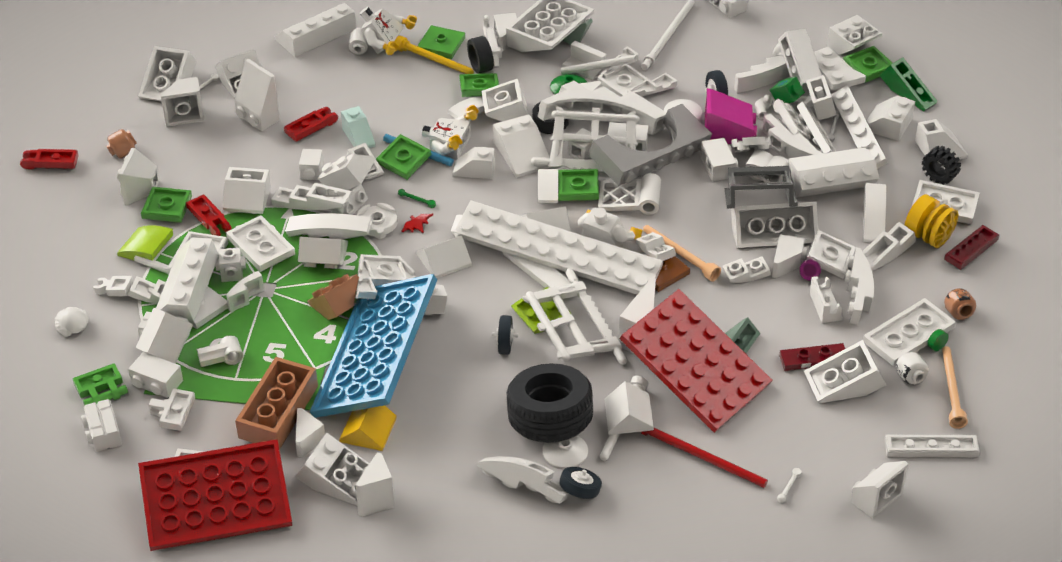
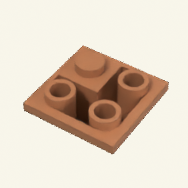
[307,274,359,320]

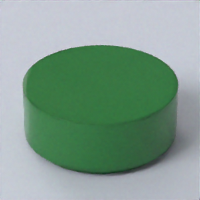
[928,329,949,352]

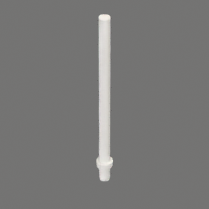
[641,0,695,71]

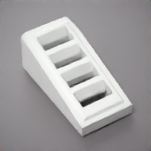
[347,143,384,181]

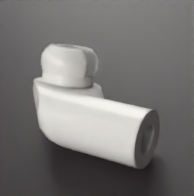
[755,94,773,120]

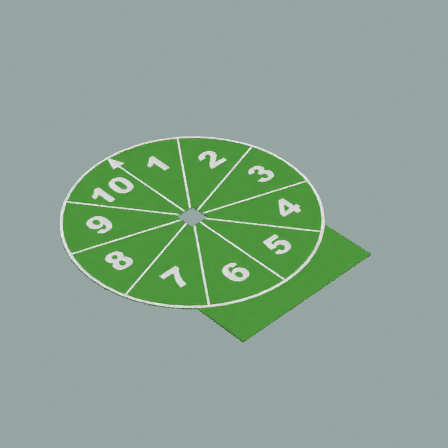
[138,206,382,410]

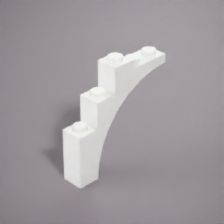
[538,81,667,135]

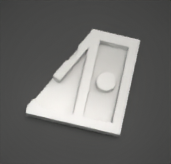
[817,58,866,91]

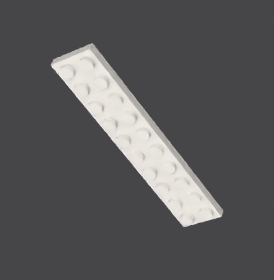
[454,200,663,295]

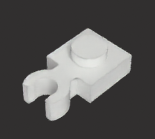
[93,276,134,297]

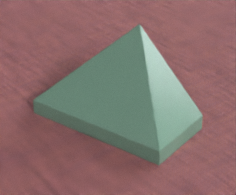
[562,18,593,45]
[725,317,761,353]

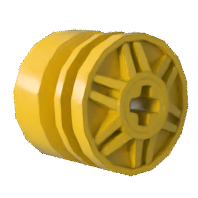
[905,194,959,248]

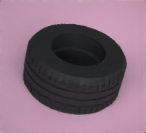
[506,363,593,443]

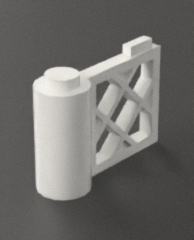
[598,173,661,215]

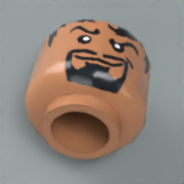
[944,288,977,320]

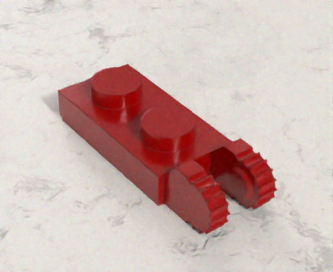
[284,106,339,142]
[20,149,79,170]
[186,194,232,236]

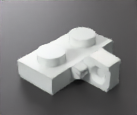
[149,388,195,431]

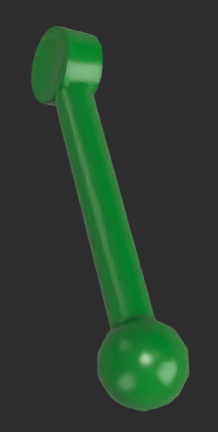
[398,189,436,208]

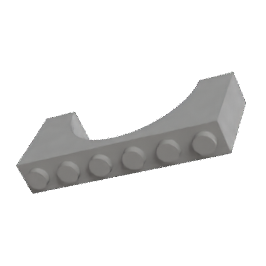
[589,104,712,186]

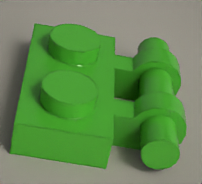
[72,363,128,406]

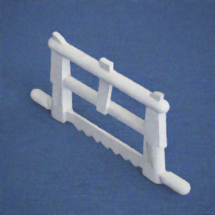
[531,106,653,172]
[522,269,627,365]

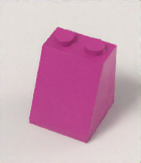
[705,88,757,144]

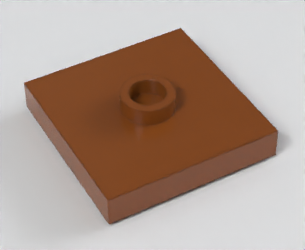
[655,256,690,292]

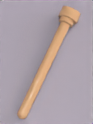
[643,225,721,282]
[942,346,968,429]

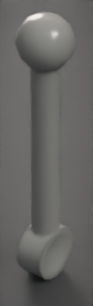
[827,113,840,142]

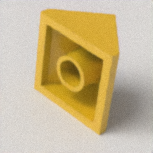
[339,406,397,451]

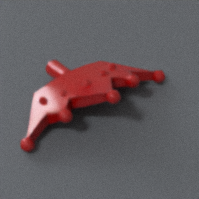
[401,213,434,233]

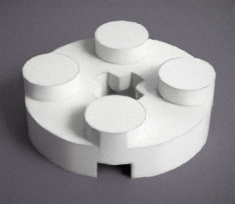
[731,137,772,153]
[357,203,398,239]

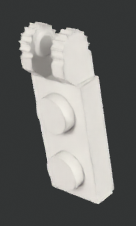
[773,99,811,140]

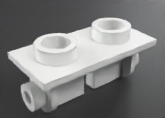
[331,184,368,215]

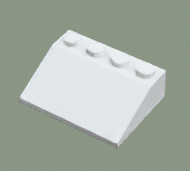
[506,0,594,52]

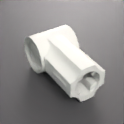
[197,336,243,367]

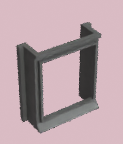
[724,166,798,209]

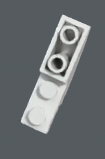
[763,113,822,159]
[845,247,874,325]
[477,456,569,504]

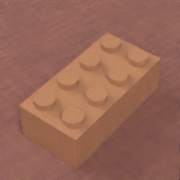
[235,357,318,450]

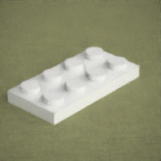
[863,298,956,366]

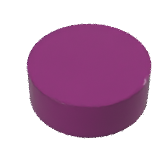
[799,259,821,281]

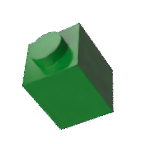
[770,76,805,103]

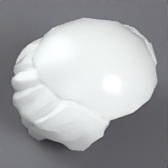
[55,307,89,337]

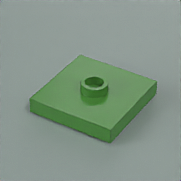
[418,25,465,59]
[843,46,893,83]
[459,73,499,97]
[376,134,432,180]
[558,169,599,201]
[141,187,192,223]

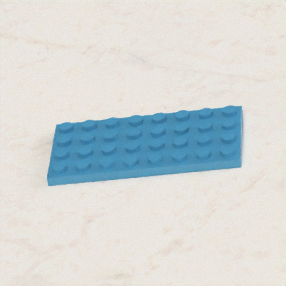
[310,274,437,418]

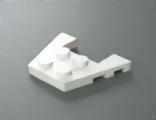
[597,46,678,97]
[356,254,416,299]

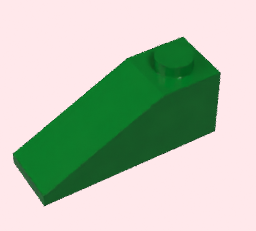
[880,57,938,111]

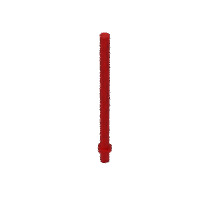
[641,428,768,488]

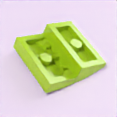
[117,225,173,261]
[511,287,571,334]

